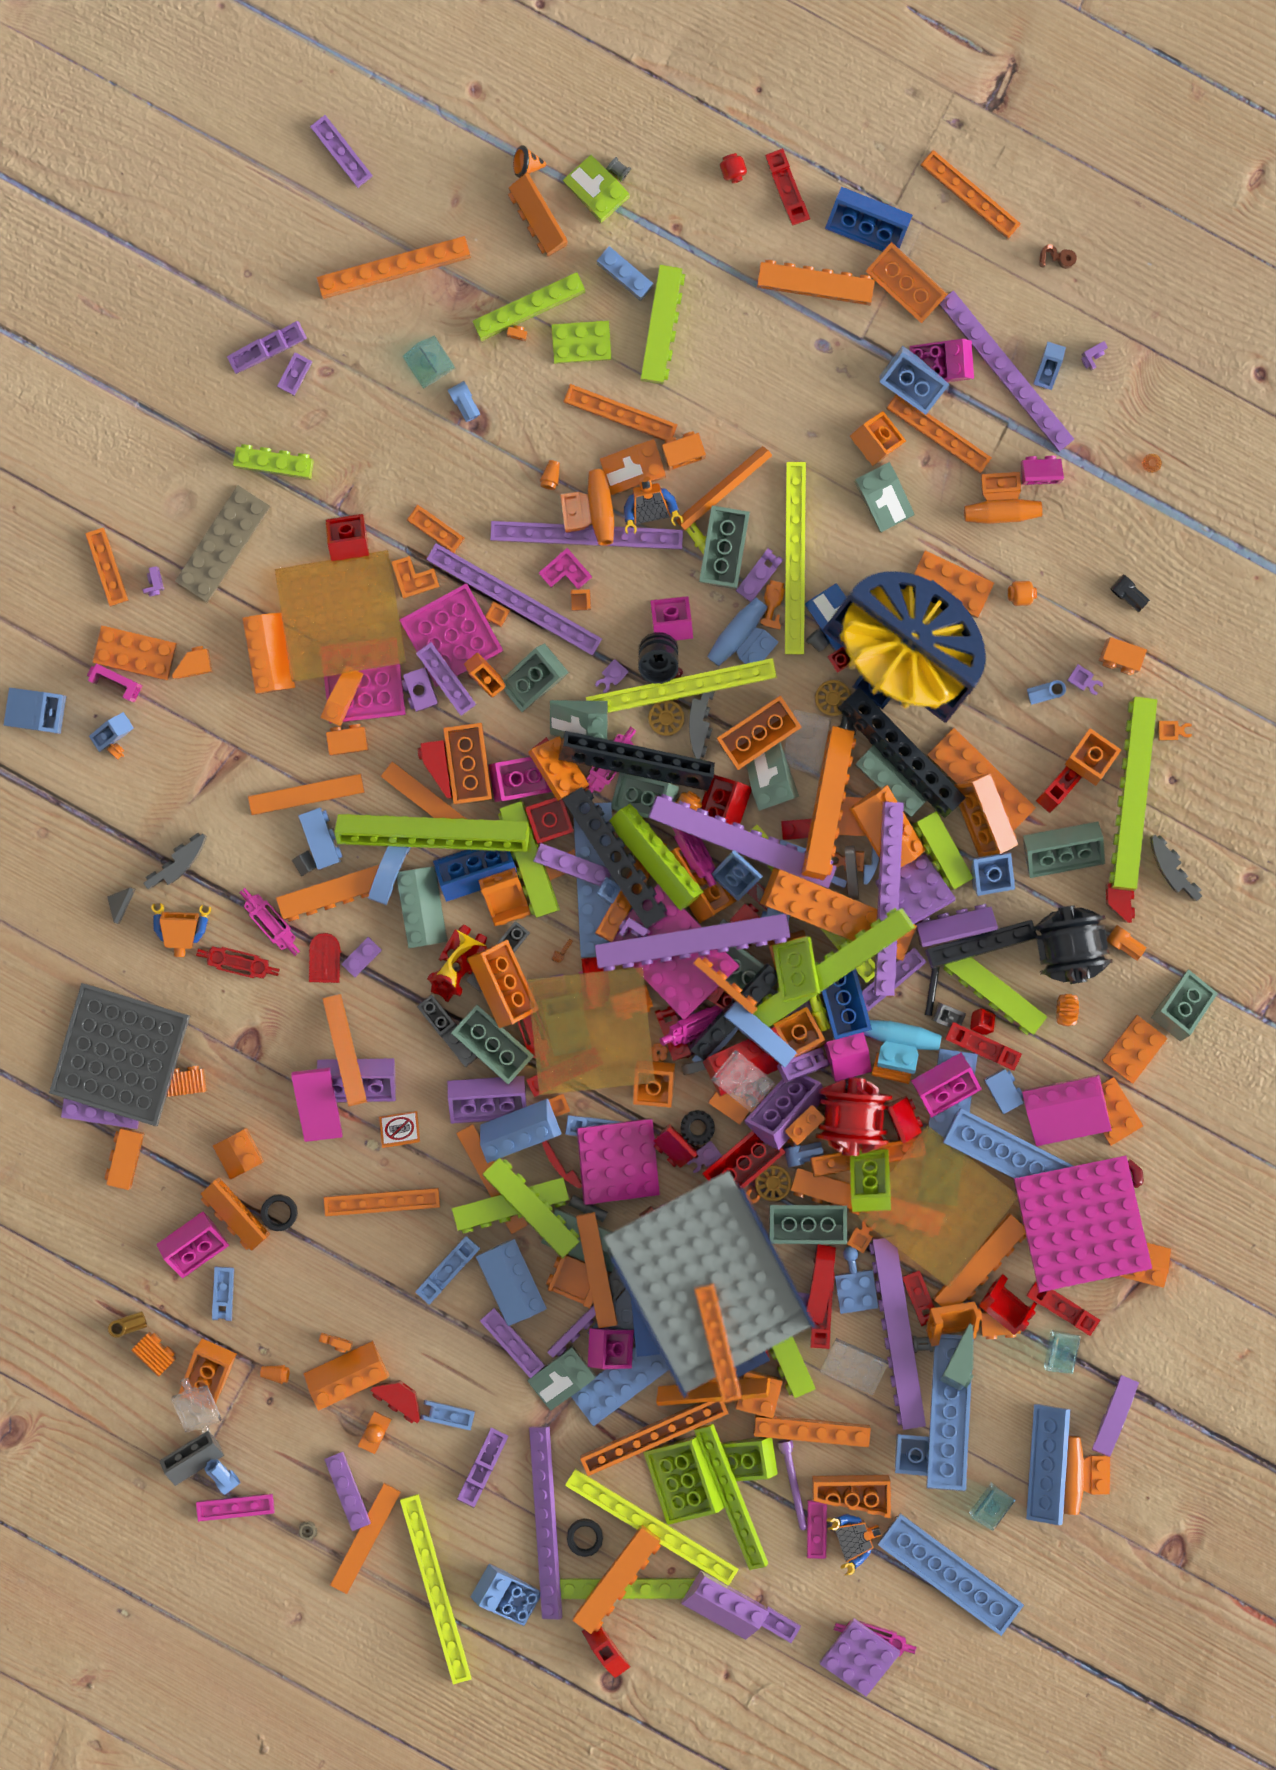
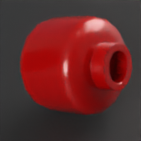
[720,153,747,184]

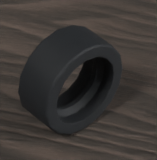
[260,1194,298,1232]
[567,1518,603,1557]

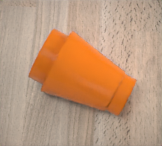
[540,460,560,490]
[260,1365,290,1384]

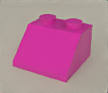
[1021,456,1064,485]
[650,596,693,640]
[824,1032,872,1082]
[587,1328,634,1369]

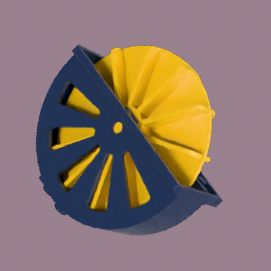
[822,571,986,723]

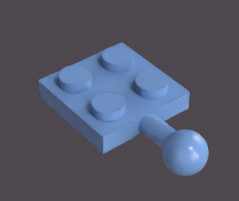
[835,1246,878,1314]

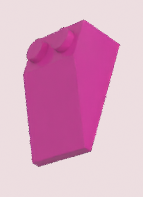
[488,757,552,802]

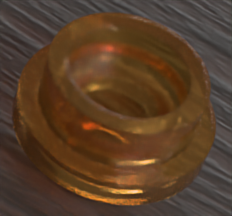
[1142,454,1162,473]

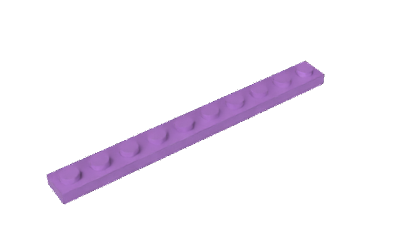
[939,290,1074,452]
[490,521,683,550]
[426,543,602,656]
[874,802,904,996]
[529,1426,562,1619]

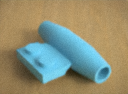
[864,1020,942,1074]

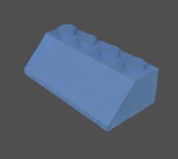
[480,1098,562,1163]
[475,1239,547,1326]

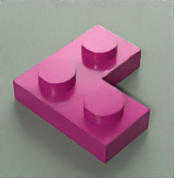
[539,548,592,589]

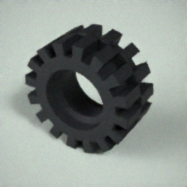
[680,1110,715,1145]

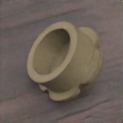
[298,1521,317,1540]

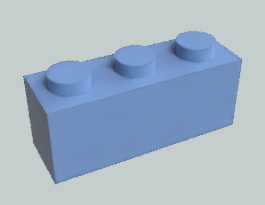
[597,246,653,301]
[298,808,343,870]

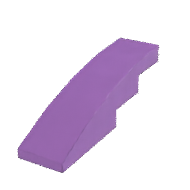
[227,321,307,374]
[1092,1375,1139,1457]
[457,1428,508,1508]

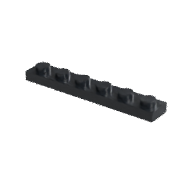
[925,920,1037,969]
[689,963,778,1061]

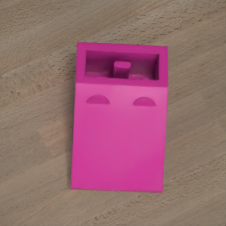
[910,339,974,382]

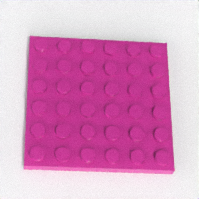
[1013,1156,1152,1293]

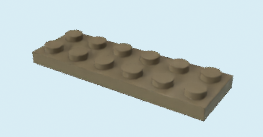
[175,485,271,603]

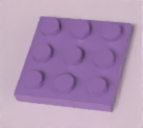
[876,853,955,924]
[820,1618,900,1696]

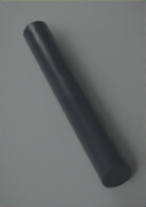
[925,966,940,1016]

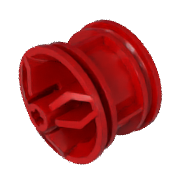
[815,1077,892,1156]

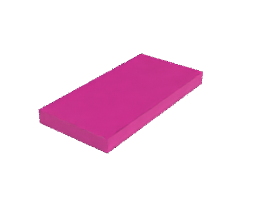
[291,1067,343,1142]

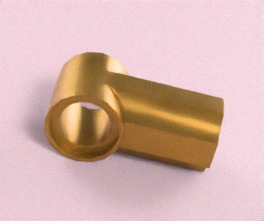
[108,1311,148,1338]

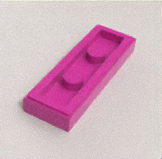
[807,1500,827,1559]

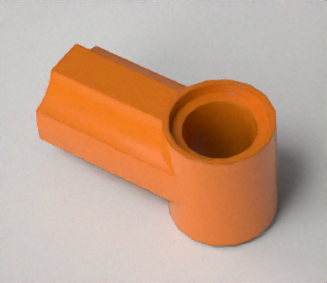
[1107,925,1147,961]

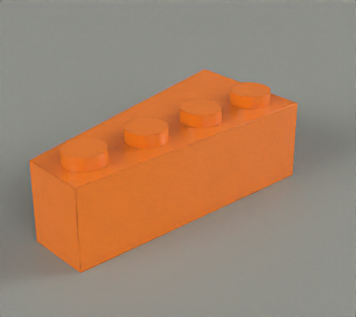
[812,1475,891,1519]

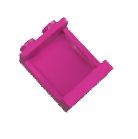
[87,664,143,703]

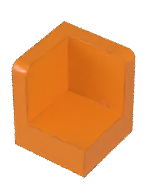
[571,589,591,611]

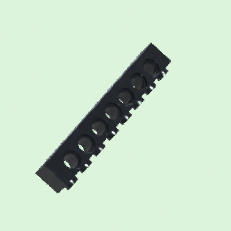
[838,687,966,819]
[559,731,715,791]
[563,787,668,929]

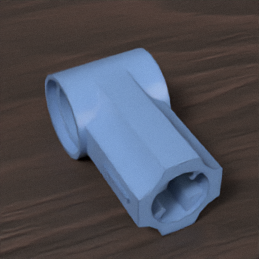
[447,381,481,422]
[1027,680,1066,705]
[784,1142,824,1167]
[204,1459,240,1495]

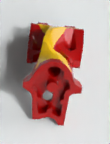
[427,924,487,1002]

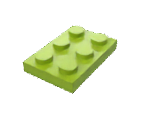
[552,321,612,364]
[773,936,820,1002]

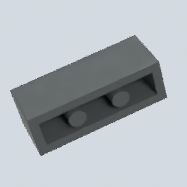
[160,1431,224,1486]

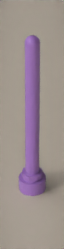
[777,1439,807,1530]

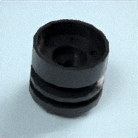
[639,632,678,684]

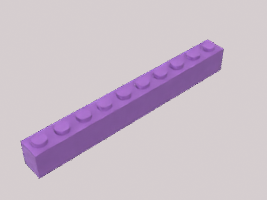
[648,794,837,888]
[595,914,790,971]
[869,1235,926,1430]

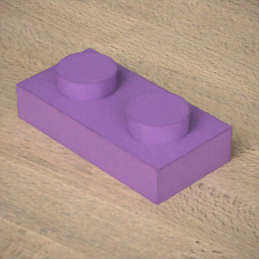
[277,353,312,396]
[342,937,382,977]
[761,1606,801,1643]

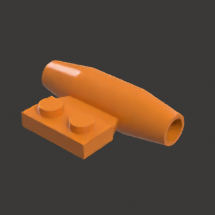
[560,469,614,546]
[964,472,1042,524]
[1063,1436,1110,1515]

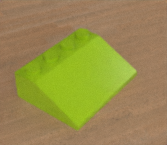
[643,1435,725,1525]

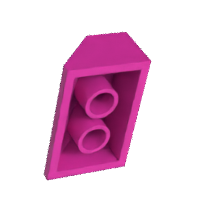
[911,1053,982,1118]
[156,1211,229,1279]

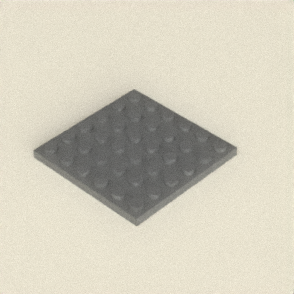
[49,983,190,1126]

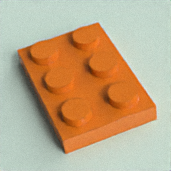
[528,736,589,801]
[1102,1015,1168,1084]
[1101,1077,1143,1146]

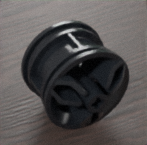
[1032,905,1113,984]

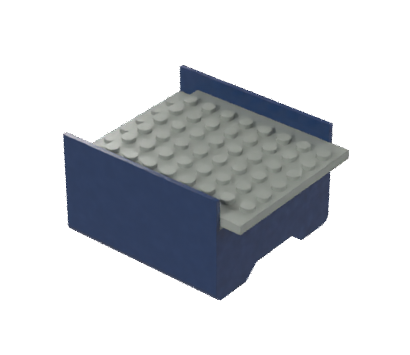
[604,1171,816,1397]

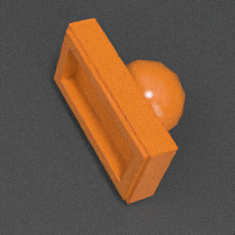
[358,1411,392,1454]

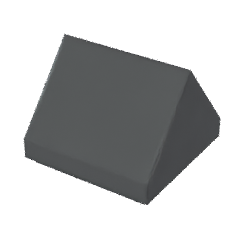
[292,851,317,877]

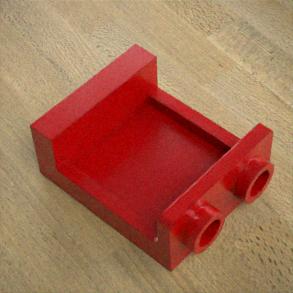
[979,1274,1037,1335]

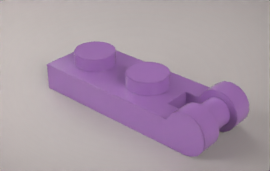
[736,548,784,602]
[777,1048,830,1083]

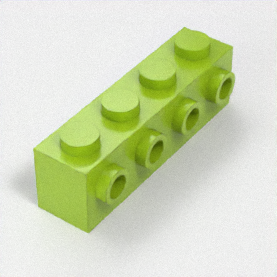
[233,444,314,480]
[913,811,974,890]

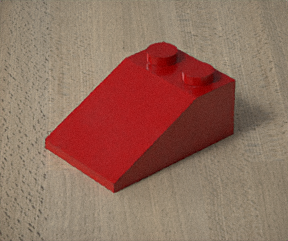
[417,740,453,799]
[887,1096,923,1144]
[653,1124,697,1168]

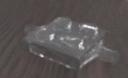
[171,1378,222,1434]

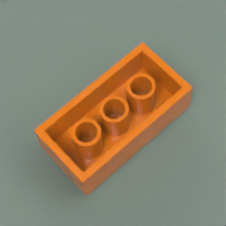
[443,723,493,805]

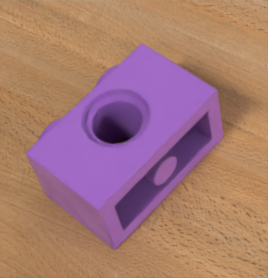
[401,667,438,712]

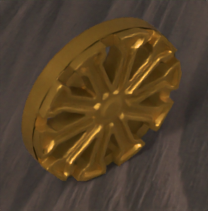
[815,680,851,716]
[648,700,684,736]
[755,1165,791,1201]

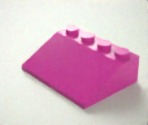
[1022,1074,1112,1146]

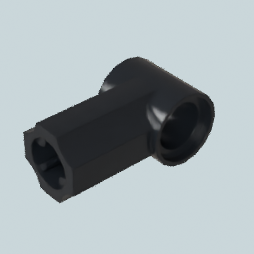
[1110,574,1150,612]

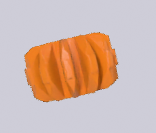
[1056,994,1079,1026]

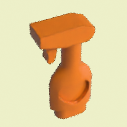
[760,580,785,630]

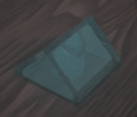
[403,335,455,389]
[1044,1330,1081,1374]
[969,1482,1016,1531]

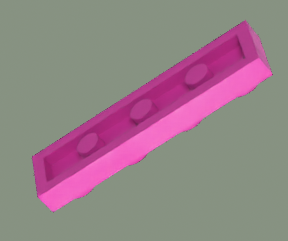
[196,1493,275,1522]

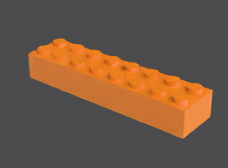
[760,868,917,961]

